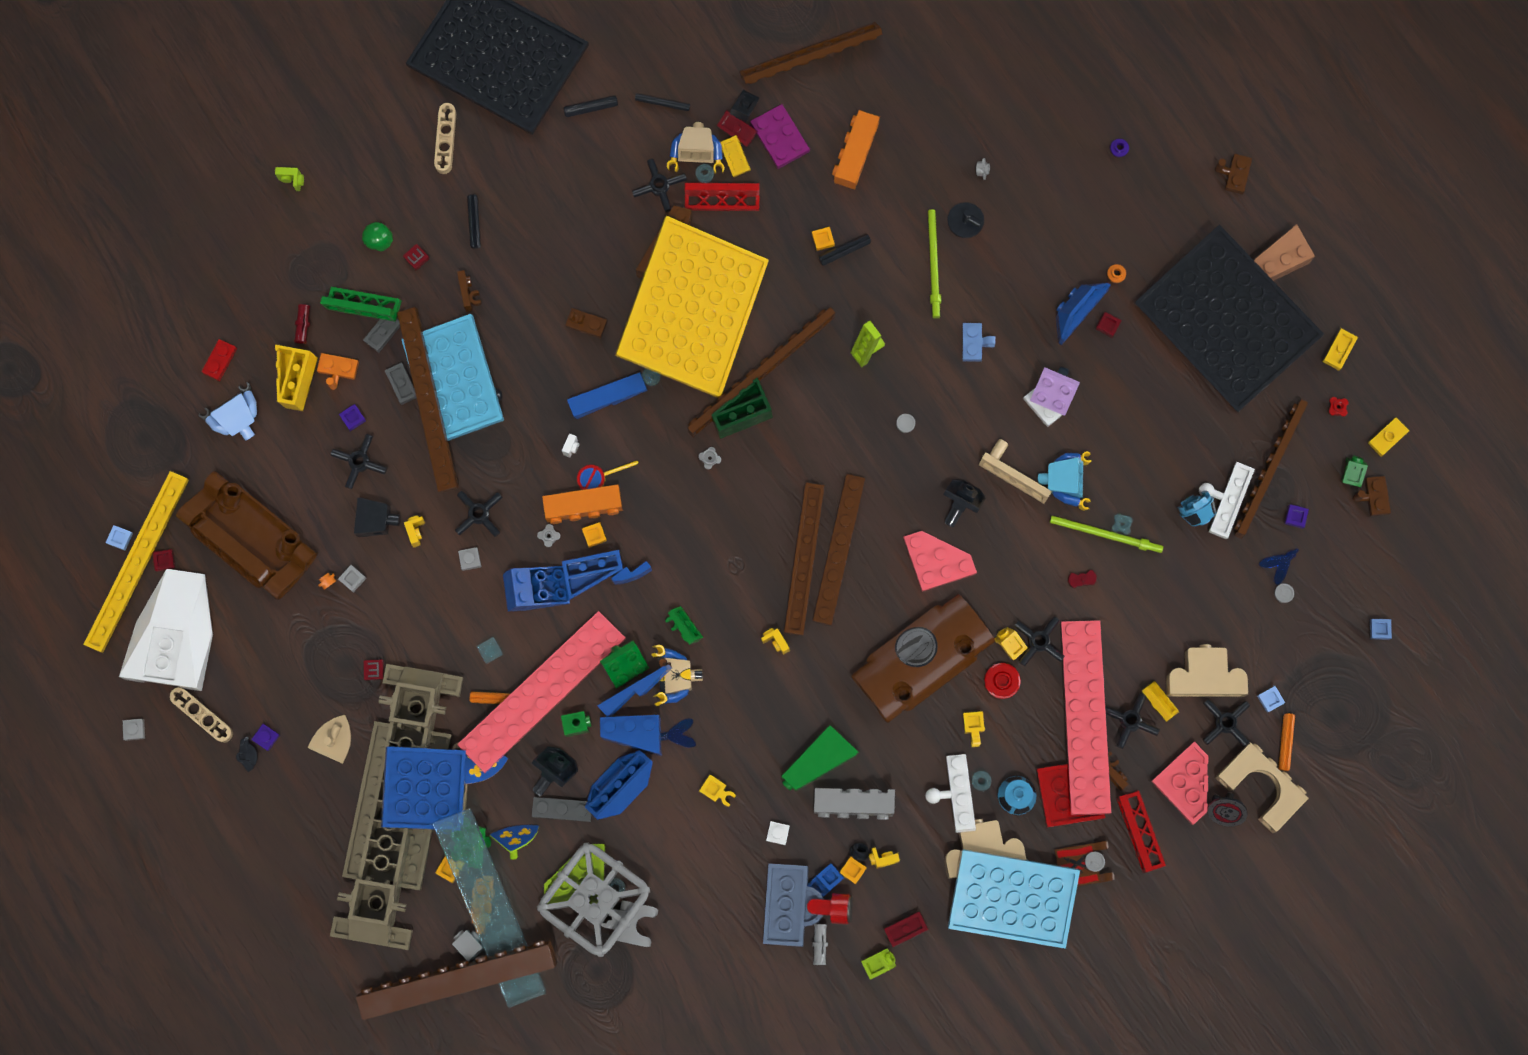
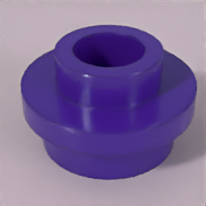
[1110,139,1129,157]

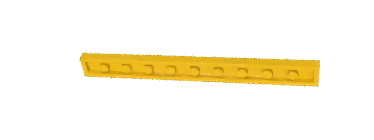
[83,471,189,653]

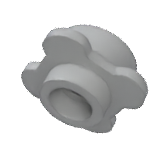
[976,158,990,180]
[699,447,721,469]
[537,524,560,547]

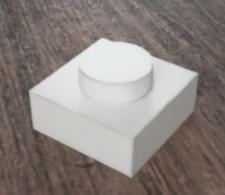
[562,433,579,458]
[766,821,790,845]

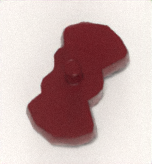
[1068,570,1097,589]

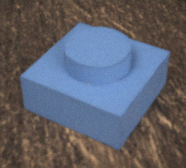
[1370,619,1392,640]

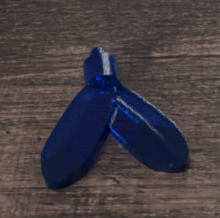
[1259,548,1299,585]
[661,719,696,748]

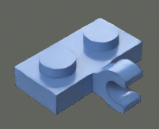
[963,323,995,362]

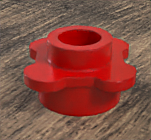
[1329,397,1349,417]

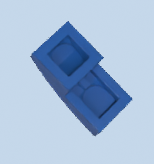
[611,561,652,585]
[807,863,844,897]

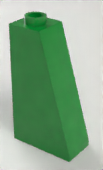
[781,726,858,792]

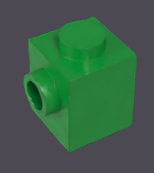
[561,711,592,737]

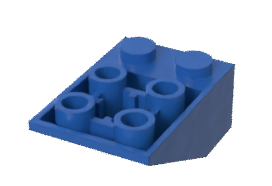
[503,566,570,612]

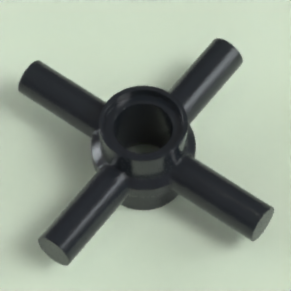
[632,159,687,212]
[331,434,387,489]
[455,491,503,537]
[1014,616,1065,666]
[1105,693,1160,749]
[1202,699,1250,747]

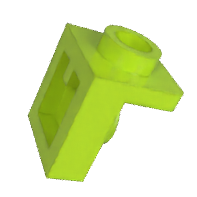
[275,167,304,191]
[861,948,896,980]

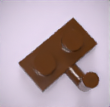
[1215,154,1252,195]
[1353,476,1391,516]

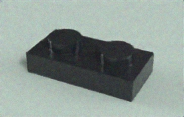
[730,90,759,122]

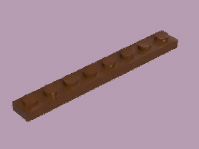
[739,22,883,84]
[1234,399,1308,539]
[813,474,865,626]
[784,483,825,636]

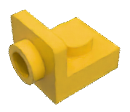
[404,516,425,548]
[761,628,790,655]
[994,628,1028,660]
[869,847,900,869]

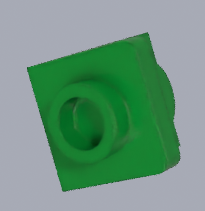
[1341,456,1368,487]

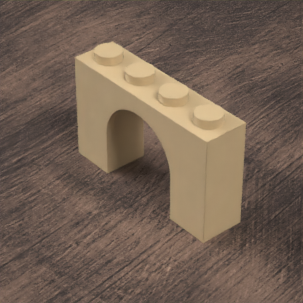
[1215,743,1309,833]

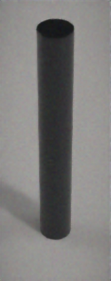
[635,93,690,111]

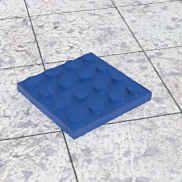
[381,747,466,830]

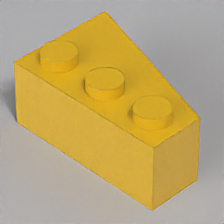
[275,345,318,411]

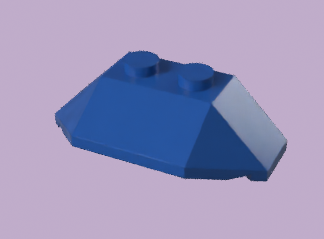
[1056,283,1111,345]
[585,750,653,820]

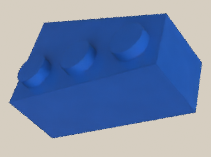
[562,550,623,600]
[600,715,662,756]

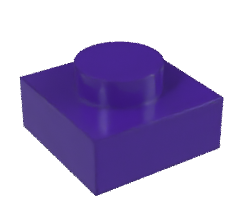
[339,404,366,431]
[1284,504,1309,529]
[252,724,280,751]

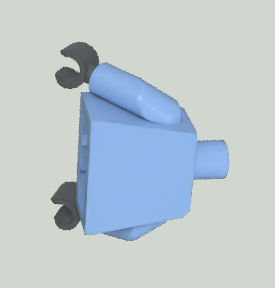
[199,382,257,441]

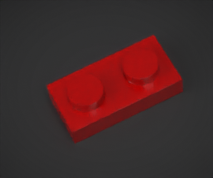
[201,339,237,382]

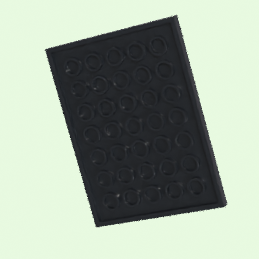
[406,0,589,135]
[1135,224,1324,412]

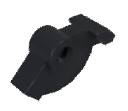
[236,736,258,772]

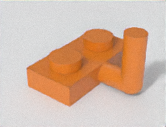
[317,353,359,390]

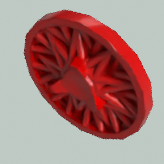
[984,663,1021,699]

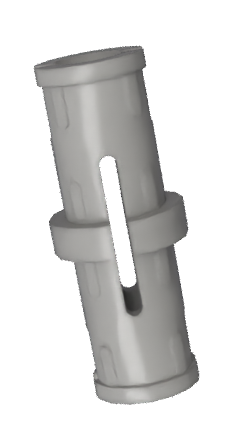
[812,924,828,965]

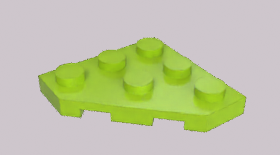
[544,844,605,904]

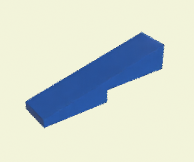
[567,372,648,419]
[597,665,672,717]

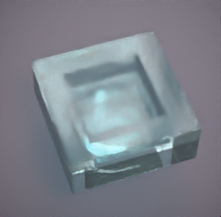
[476,637,504,664]

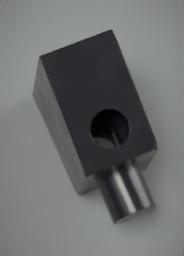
[354,498,400,537]

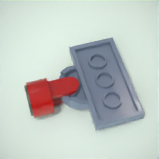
[763,864,853,947]

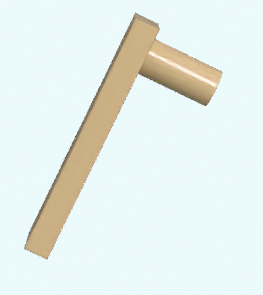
[979,439,1052,504]

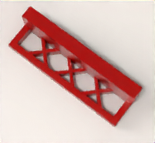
[685,183,759,211]
[1116,791,1166,873]

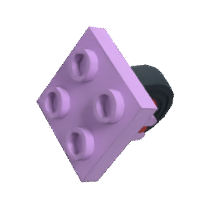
[1030,366,1080,416]

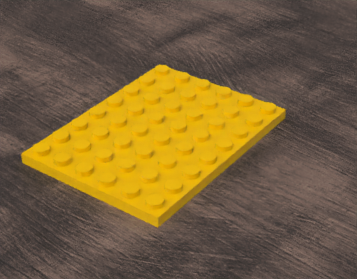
[615,216,769,398]

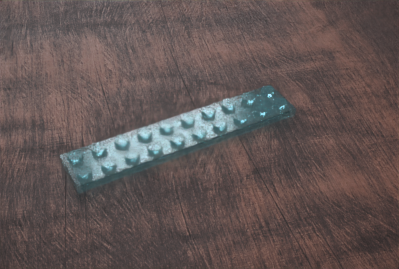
[433,808,546,1008]

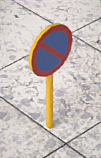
[577,461,639,490]

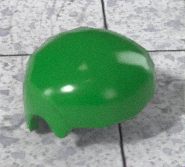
[362,222,393,252]

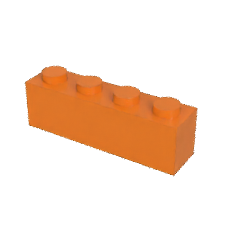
[832,110,880,190]
[542,485,623,524]

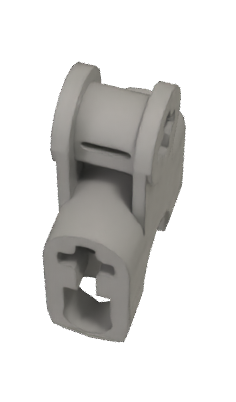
[600,900,658,947]

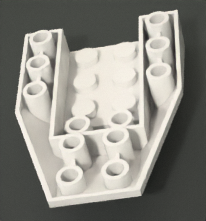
[119,569,213,691]

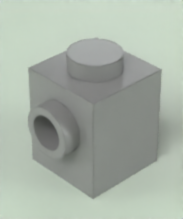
[452,930,485,962]

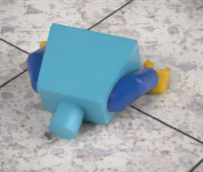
[1038,451,1091,511]

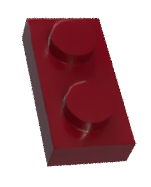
[717,110,758,147]
[883,912,928,948]

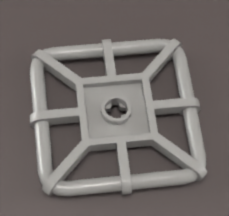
[537,842,650,957]

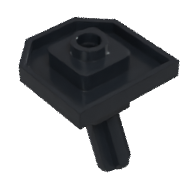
[943,479,986,527]
[532,747,578,796]

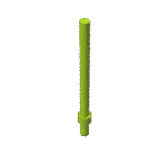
[928,209,941,318]
[1050,516,1163,553]

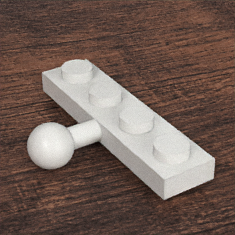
[1199,462,1255,539]
[925,754,976,833]

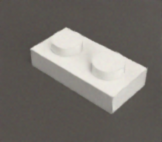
[1023,389,1062,427]

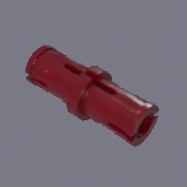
[294,304,310,344]

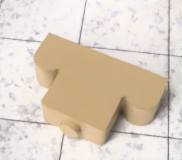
[1166,644,1248,697]
[945,819,1027,879]

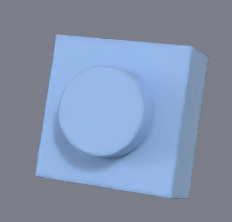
[106,525,133,551]
[1257,686,1285,713]

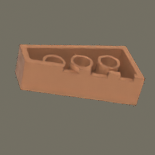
[1254,224,1315,281]

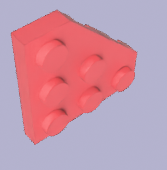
[903,531,977,592]
[1151,741,1208,825]

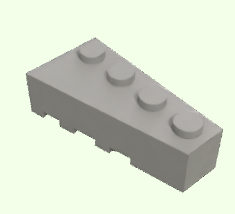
[814,788,895,820]

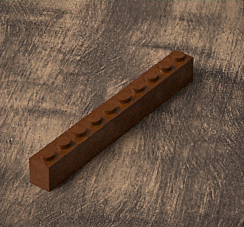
[356,939,557,1020]

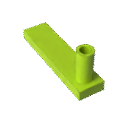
[851,321,885,368]

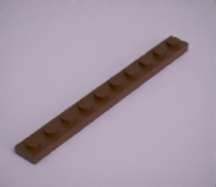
[397,307,458,493]
[688,307,835,438]

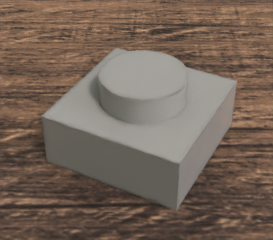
[458,547,481,571]
[338,565,366,593]
[123,719,145,741]

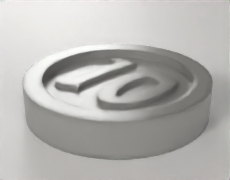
[896,414,915,433]
[1274,584,1294,603]
[1085,852,1105,872]

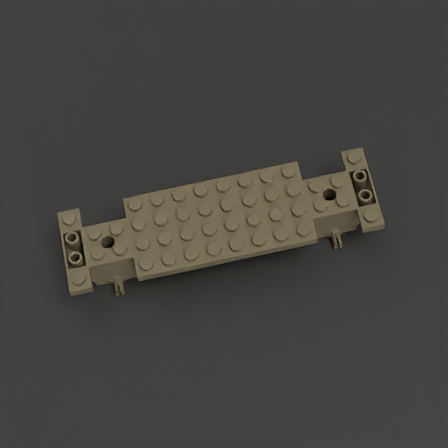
[330,664,464,950]

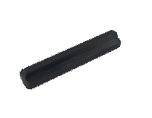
[564,95,618,117]
[467,194,481,249]
[819,234,871,266]

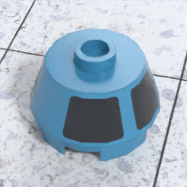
[1177,491,1216,526]
[998,776,1037,815]

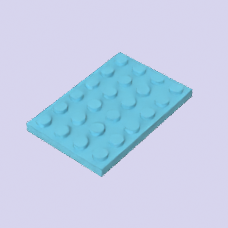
[401,314,504,441]
[948,849,1080,949]

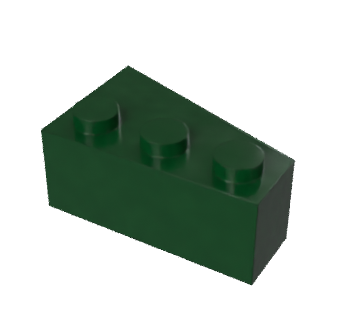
[712,378,773,439]

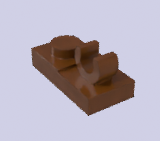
[457,270,482,312]
[565,308,607,339]
[1108,752,1129,791]

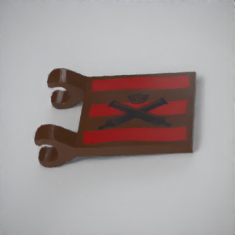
[1055,841,1115,887]

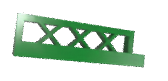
[320,287,402,322]

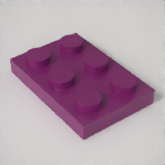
[750,104,810,169]

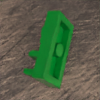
[665,606,703,645]

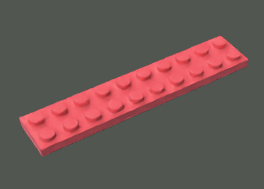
[457,611,626,774]
[1061,621,1111,815]

